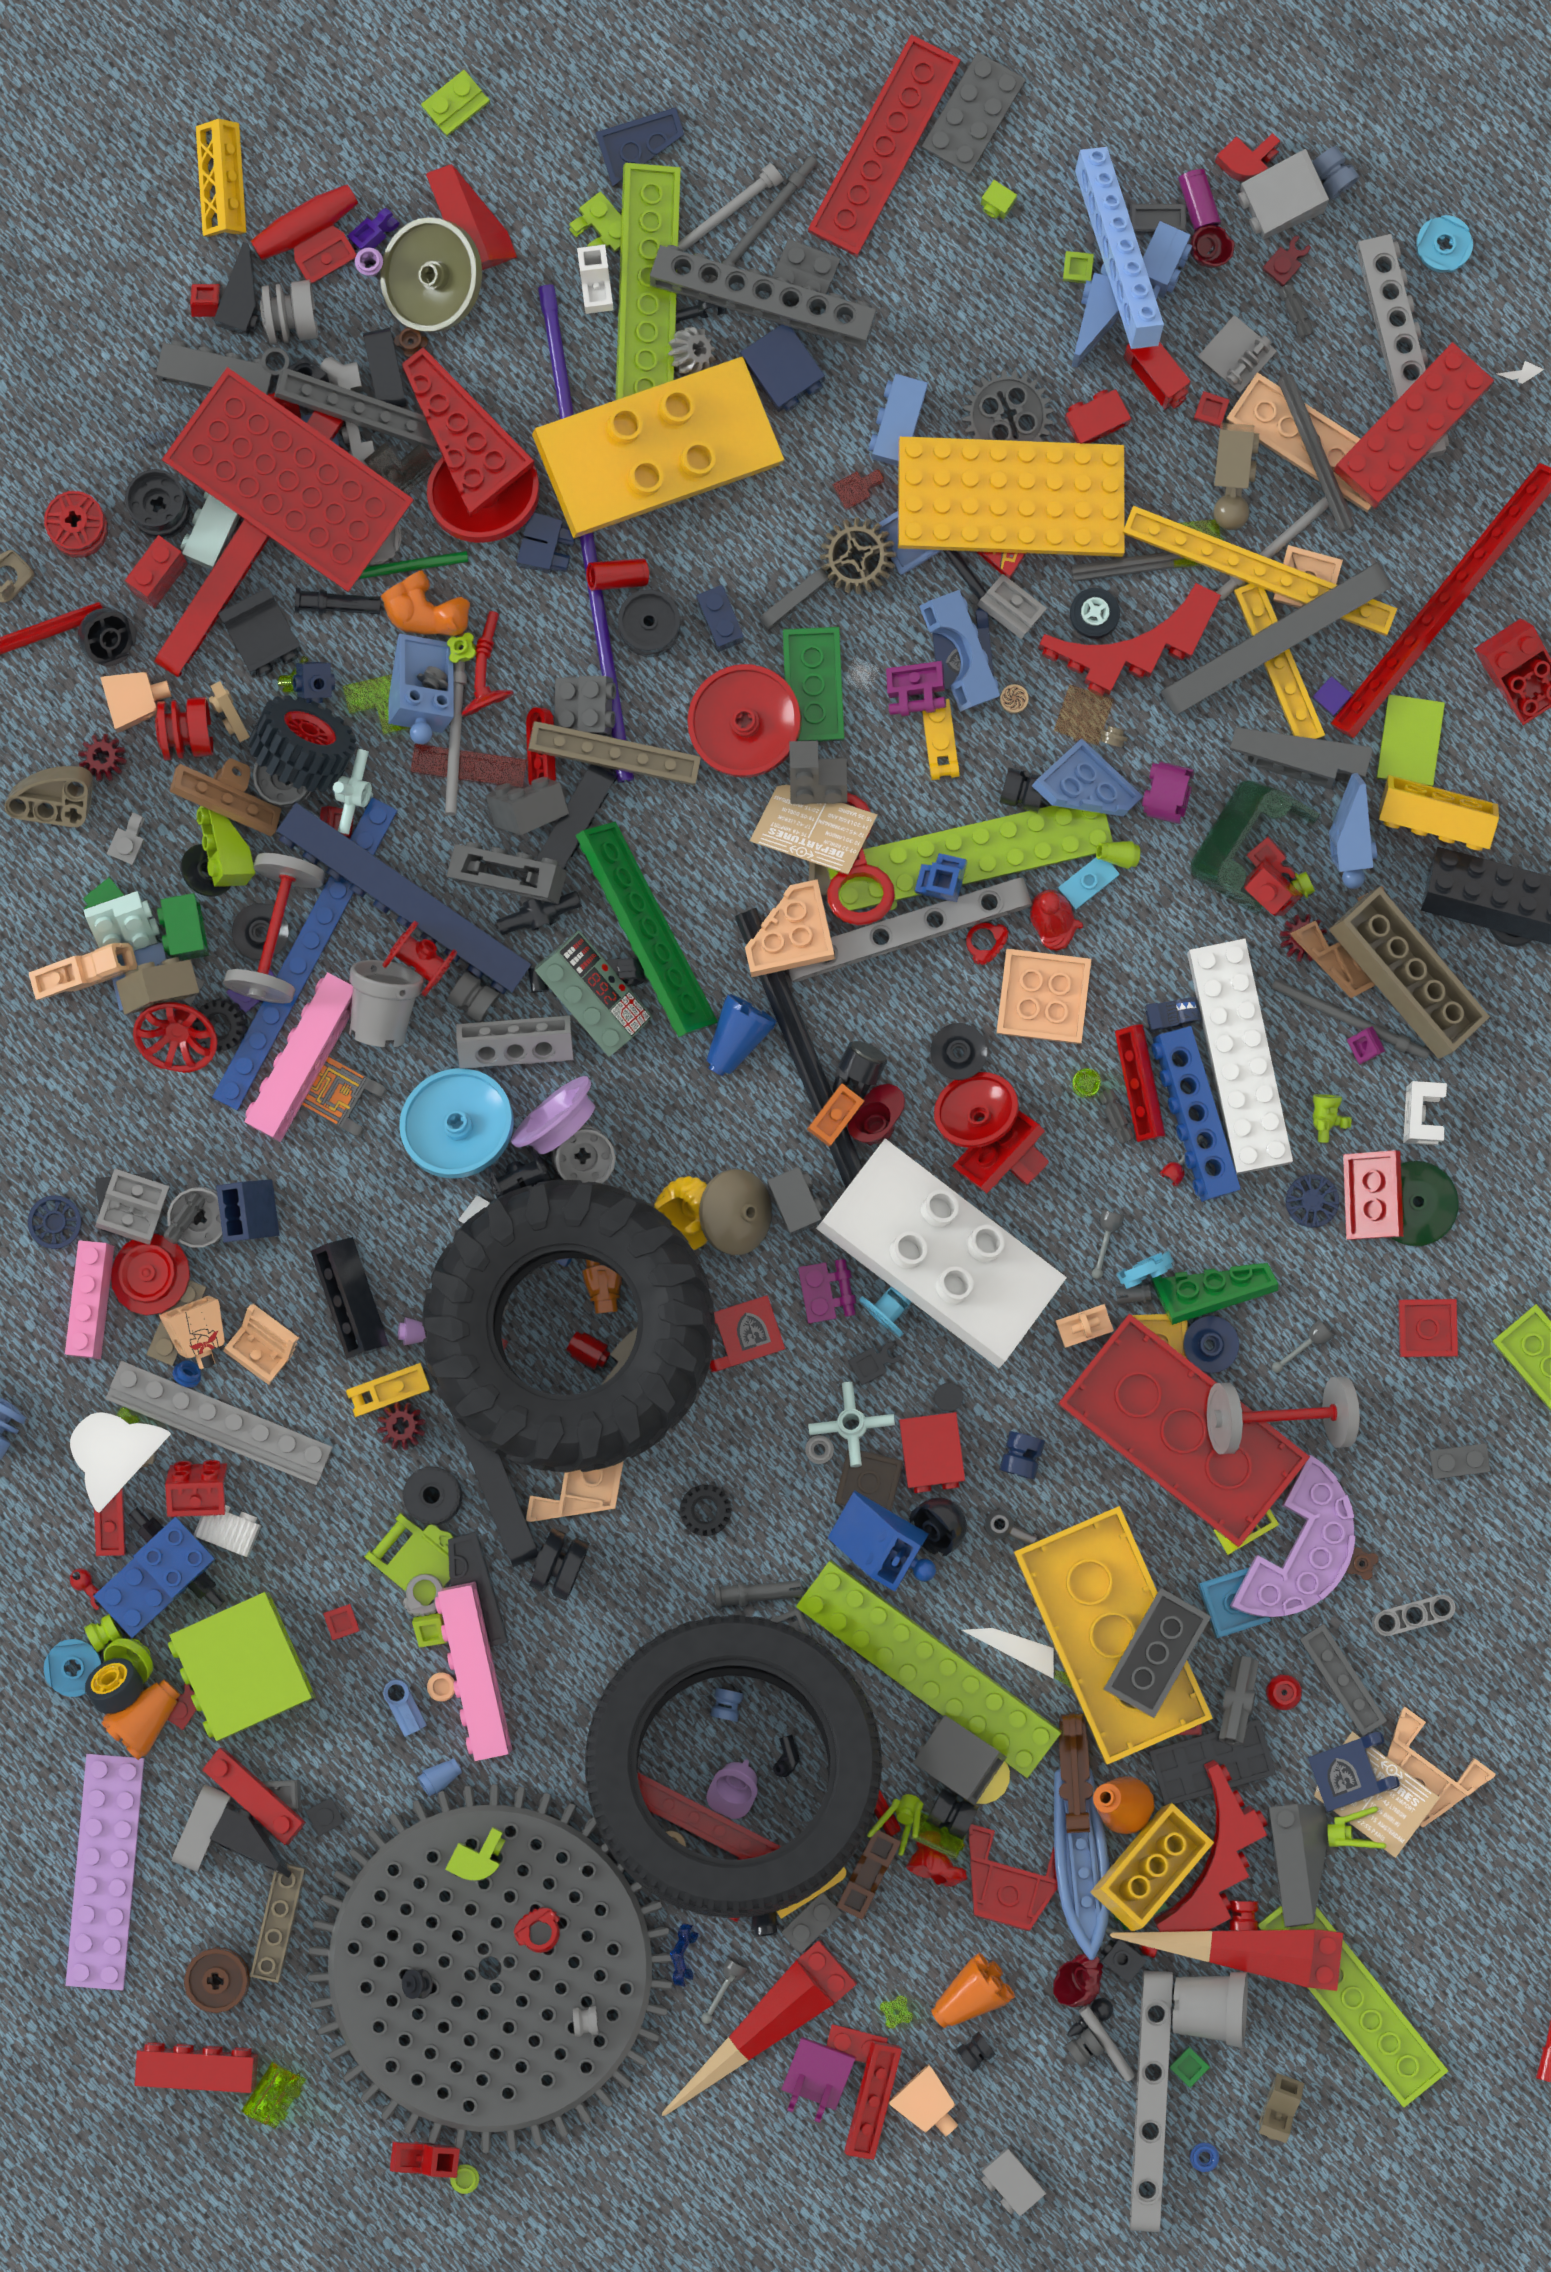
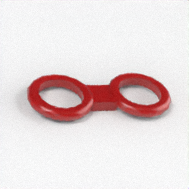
[827,793,895,925]

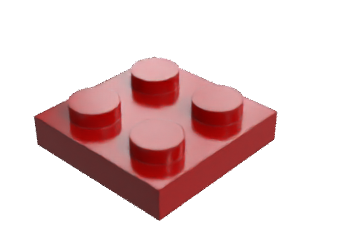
[1398,1299,1458,1357]

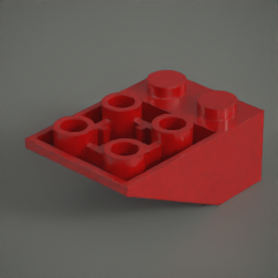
[1474,618,1551,725]

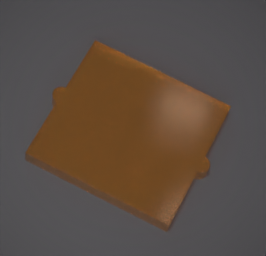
[1054,684,1114,746]

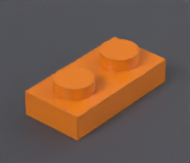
[807,1084,864,1147]

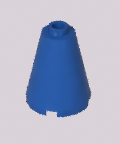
[706,994,777,1076]

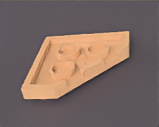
[745,879,835,977]

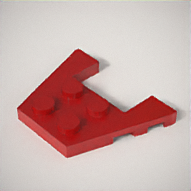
[968,1824,1058,1932]

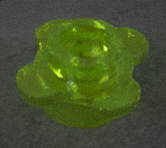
[880,1995,913,2029]

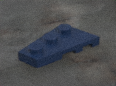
[595,107,684,187]

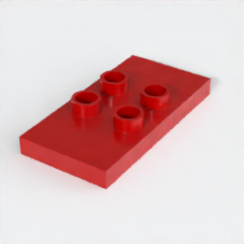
[1057,1313,1310,1547]

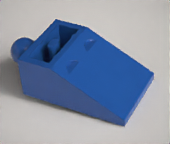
[828,1490,936,1591]

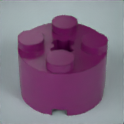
[1142,761,1194,825]

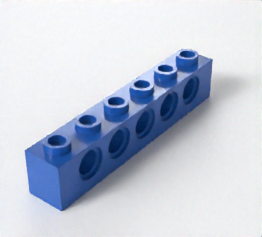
[1151,1026,1241,1202]

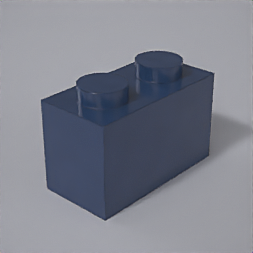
[696,585,744,652]

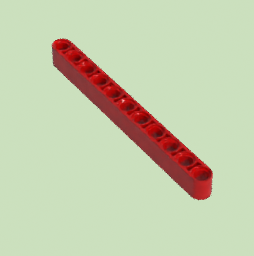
[154,411,344,678]

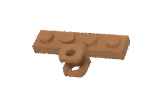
[169,758,281,836]

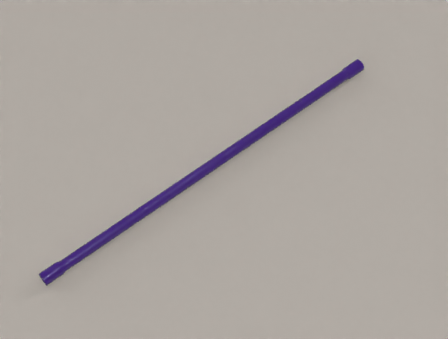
[538,285,634,783]

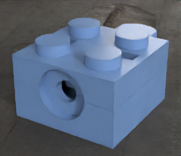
[1143,221,1193,299]

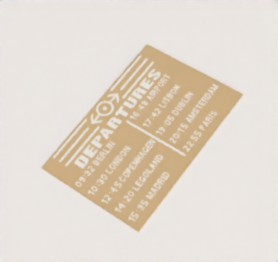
[750,784,877,874]
[1314,1732,1440,1858]

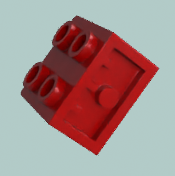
[165,1460,227,1517]

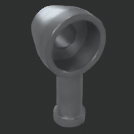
[985,1510,1038,1545]

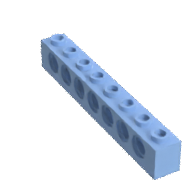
[1075,147,1164,349]

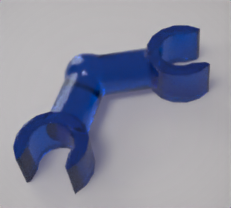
[670,1924,699,1987]

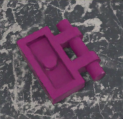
[886,661,946,716]
[798,1259,857,1324]

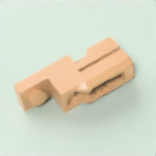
[29,943,138,1000]

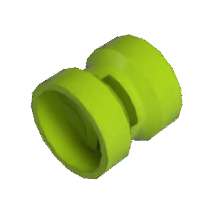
[84,1614,123,1652]

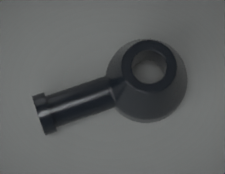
[676,300,726,324]

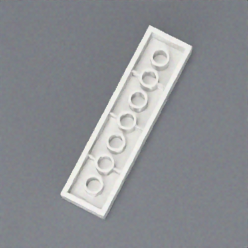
[1187,939,1293,1175]

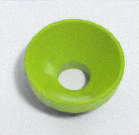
[103,1638,153,1684]

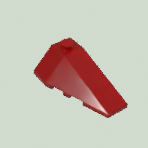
[426,164,517,270]

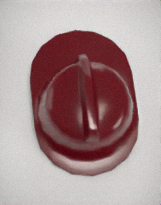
[847,1084,905,1146]

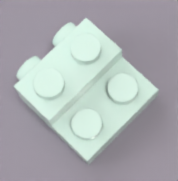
[84,891,160,951]

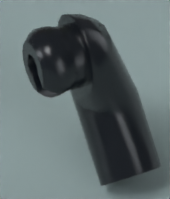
[773,1734,800,1777]

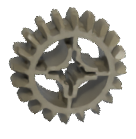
[820,517,897,594]

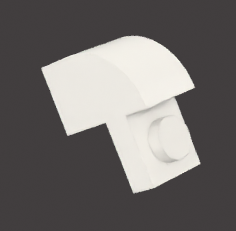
[577,245,613,314]

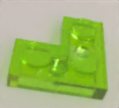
[343,674,411,735]

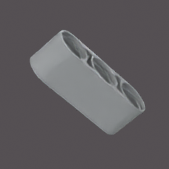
[1372,1595,1456,1636]
[171,1784,231,1873]

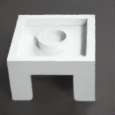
[1403,1081,1447,1145]

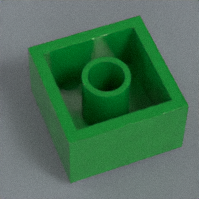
[157,893,209,961]

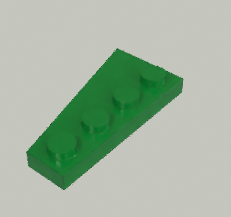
[1151,1263,1278,1325]

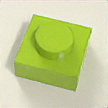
[1063,251,1094,284]
[412,1613,447,1648]

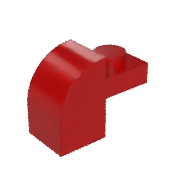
[1215,133,1280,182]
[390,2141,460,2178]

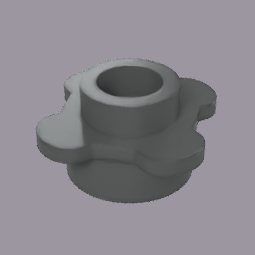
[417,666,448,690]

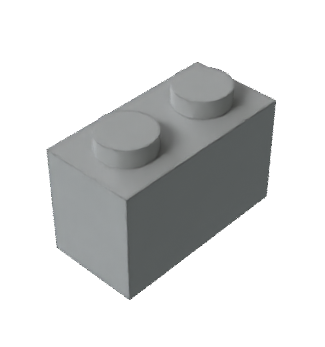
[981,2147,1046,2216]

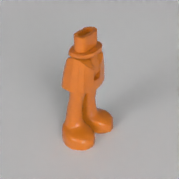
[582,1260,622,1314]

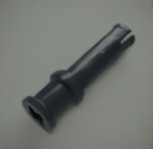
[295,587,381,615]

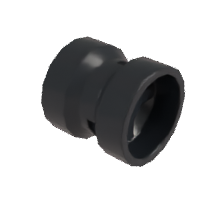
[956,2031,996,2072]

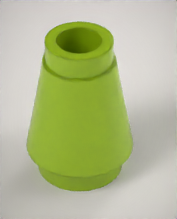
[1096,841,1140,869]

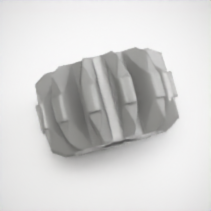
[668,327,716,375]

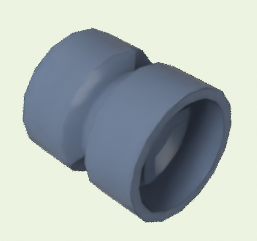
[1312,146,1360,200]

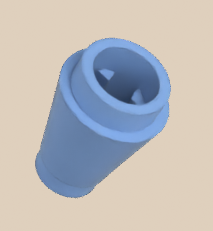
[417,1758,462,1797]

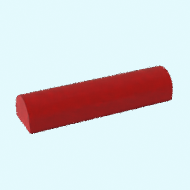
[1115,1024,1166,1142]

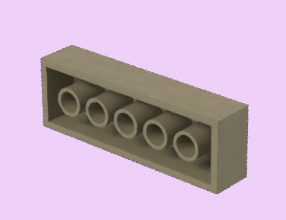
[1329,887,1490,1059]

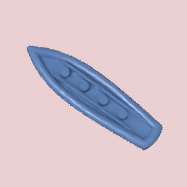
[1054,1768,1110,1960]

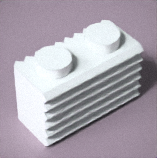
[194,1505,262,1557]

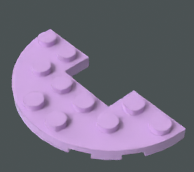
[1229,1455,1355,1617]

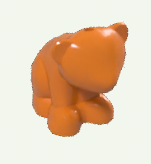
[380,570,470,636]

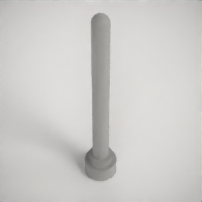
[678,163,784,252]

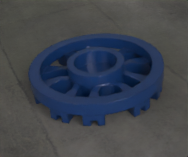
[1285,1174,1339,1228]
[28,1195,82,1249]

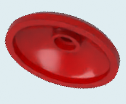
[934,1072,1019,1148]

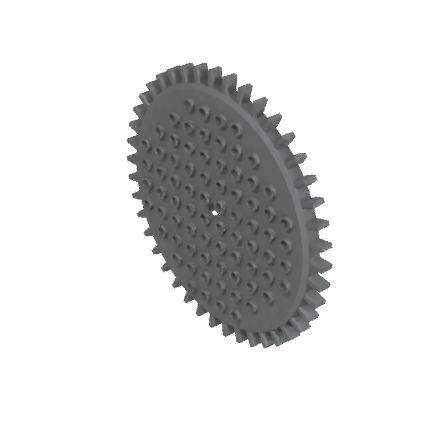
[308,1784,673,2153]

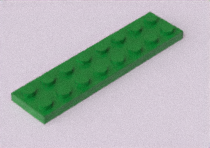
[575,821,718,1037]

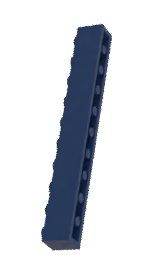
[276,803,532,995]

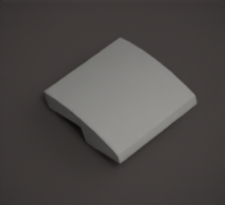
[95,1169,169,1245]

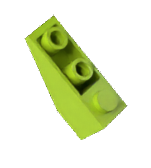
[196,806,255,887]

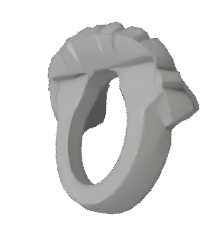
[403,1574,444,1616]

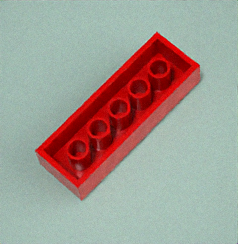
[1334,342,1494,509]

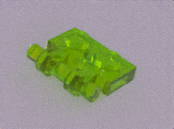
[241,2061,307,2129]

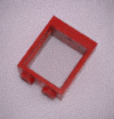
[1124,342,1191,410]

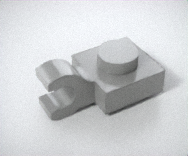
[107,813,145,866]

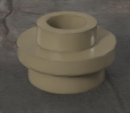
[1100,725,1128,748]

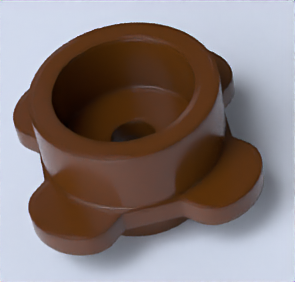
[394,327,428,358]
[1346,1547,1378,1580]

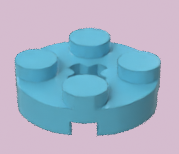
[1416,215,1473,273]
[1117,1250,1173,1289]

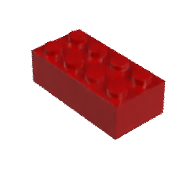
[134,2042,258,2093]

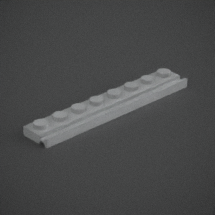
[105,1361,333,1485]

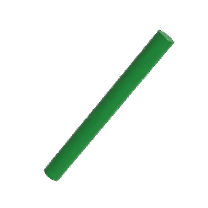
[359,551,469,579]

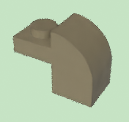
[1258,2073,1304,2143]

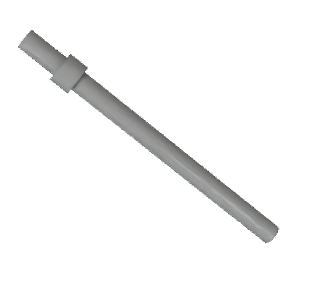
[1216,496,1330,602]
[445,661,467,816]

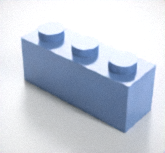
[868,374,928,466]

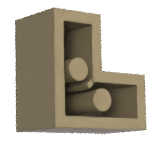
[116,957,199,1015]

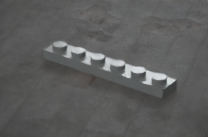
[274,368,436,450]

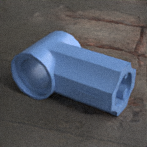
[383,1679,427,1737]

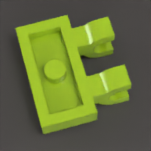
[569,191,622,253]

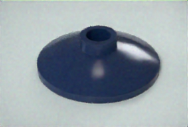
[1183,1316,1239,1373]

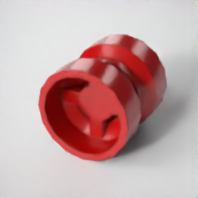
[1229,1900,1258,1931]

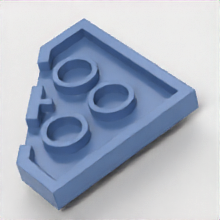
[1032,738,1143,817]

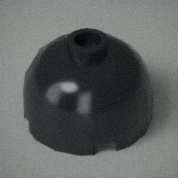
[78,608,136,667]
[909,1498,967,1556]

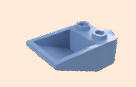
[1072,263,1119,367]
[389,634,454,744]
[1329,773,1377,889]

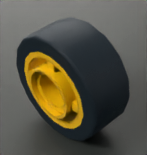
[85,1658,143,1714]

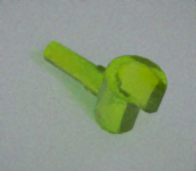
[278,656,309,692]

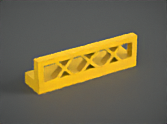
[196,119,246,237]

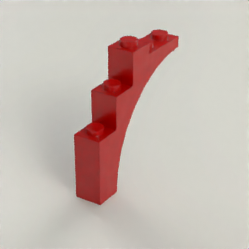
[1038,583,1221,696]
[1153,1760,1268,1932]

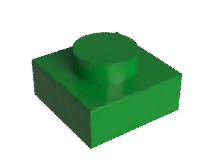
[1169,2046,1210,2088]

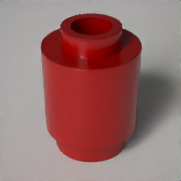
[566,1331,611,1370]

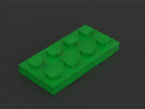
[783,627,844,742]

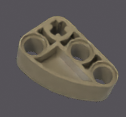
[4,766,93,827]

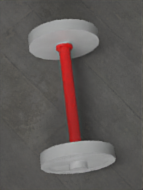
[223,853,325,1004]
[1207,1376,1360,1454]

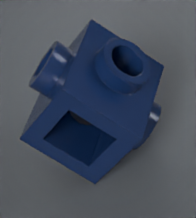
[293,662,335,703]

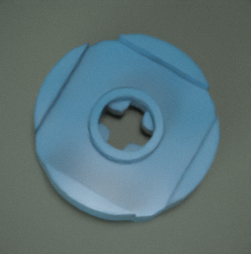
[44,1639,102,1697]

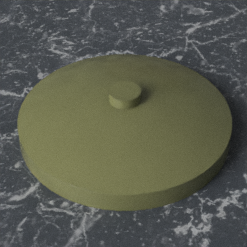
[380,217,482,332]

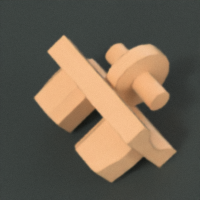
[1056,1304,1114,1348]

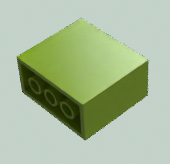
[168,1592,316,1741]

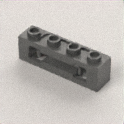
[446,842,567,904]

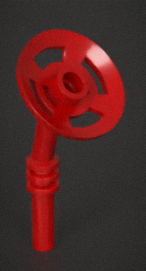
[461,611,514,717]

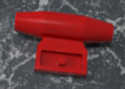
[250,184,359,285]

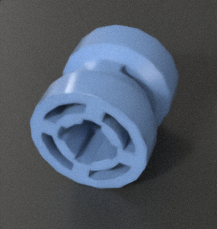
[710,1688,743,1722]

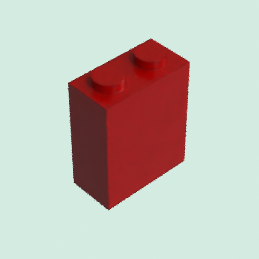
[124,535,188,609]
[899,1412,965,1493]

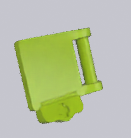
[364,1512,453,1606]

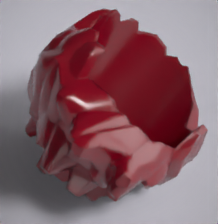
[1053,1953,1103,2007]

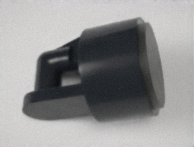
[832,1041,887,1099]

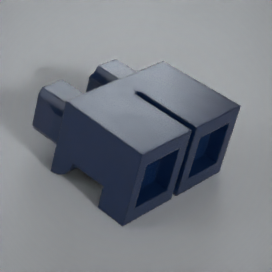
[516,512,576,574]

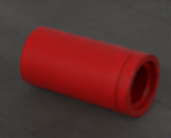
[586,558,649,591]

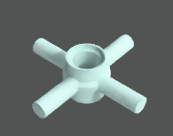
[333,749,373,835]
[808,1382,895,1467]

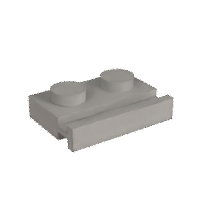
[977,574,1047,640]

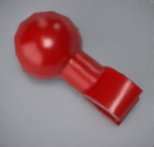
[69,1568,100,1610]

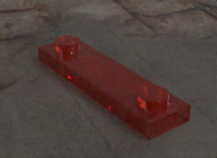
[410,744,527,788]

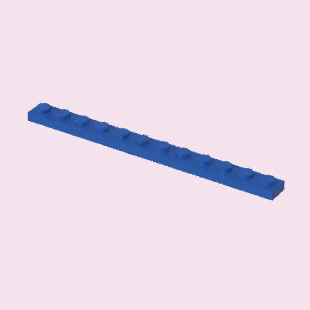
[212,797,398,1111]

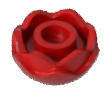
[1266,1674,1302,1711]

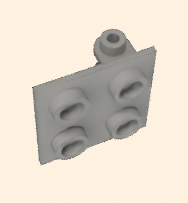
[1198,315,1277,393]

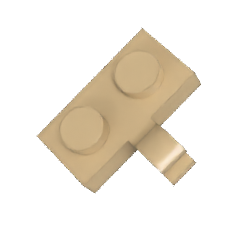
[209,681,250,742]

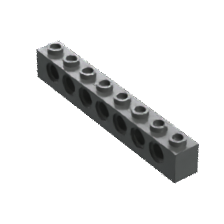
[650,245,876,349]

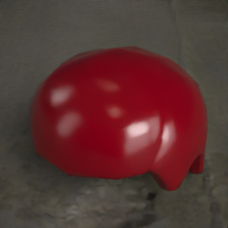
[1190,225,1235,268]

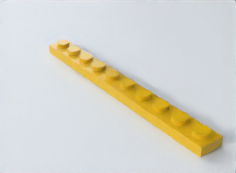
[1123,506,1398,636]

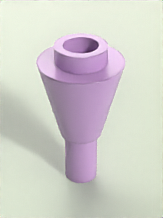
[398,1317,426,1346]

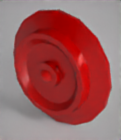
[111,1234,190,1316]

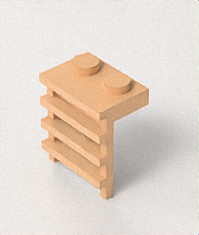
[223,1304,299,1385]

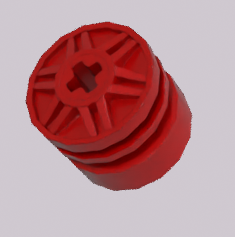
[44,491,108,558]
[155,696,214,761]

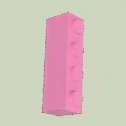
[65,1240,114,1359]

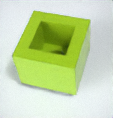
[981,180,1017,219]

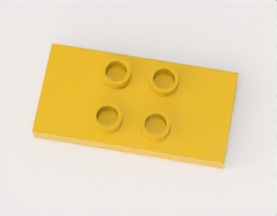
[532,356,784,539]
[1013,1506,1213,1765]

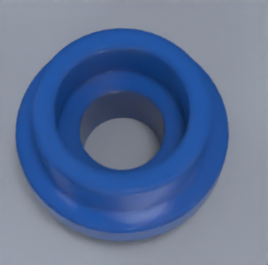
[173,1360,201,1388]
[1190,2142,1219,2172]

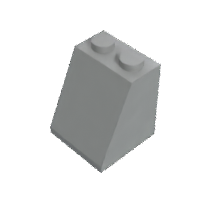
[1238,149,1329,240]

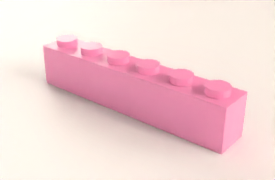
[244,972,353,1142]
[435,1582,512,1761]

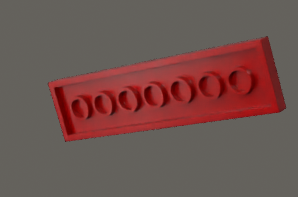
[808,34,961,257]

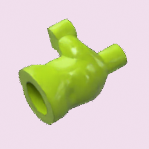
[1312,1094,1352,1143]

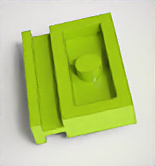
[421,70,490,137]

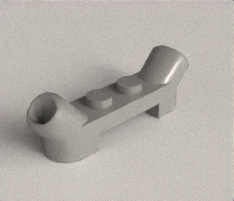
[319,357,379,471]

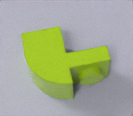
[445,1827,506,1880]

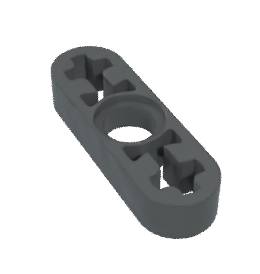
[759,568,830,630]

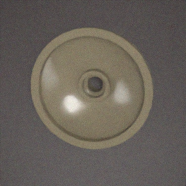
[699,1169,772,1255]

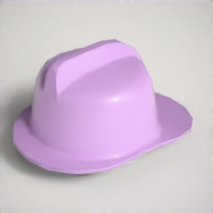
[706,1759,758,1819]

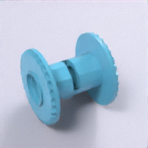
[859,1286,912,1337]

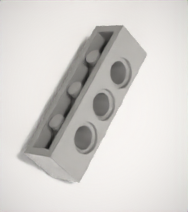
[456,1016,573,1069]

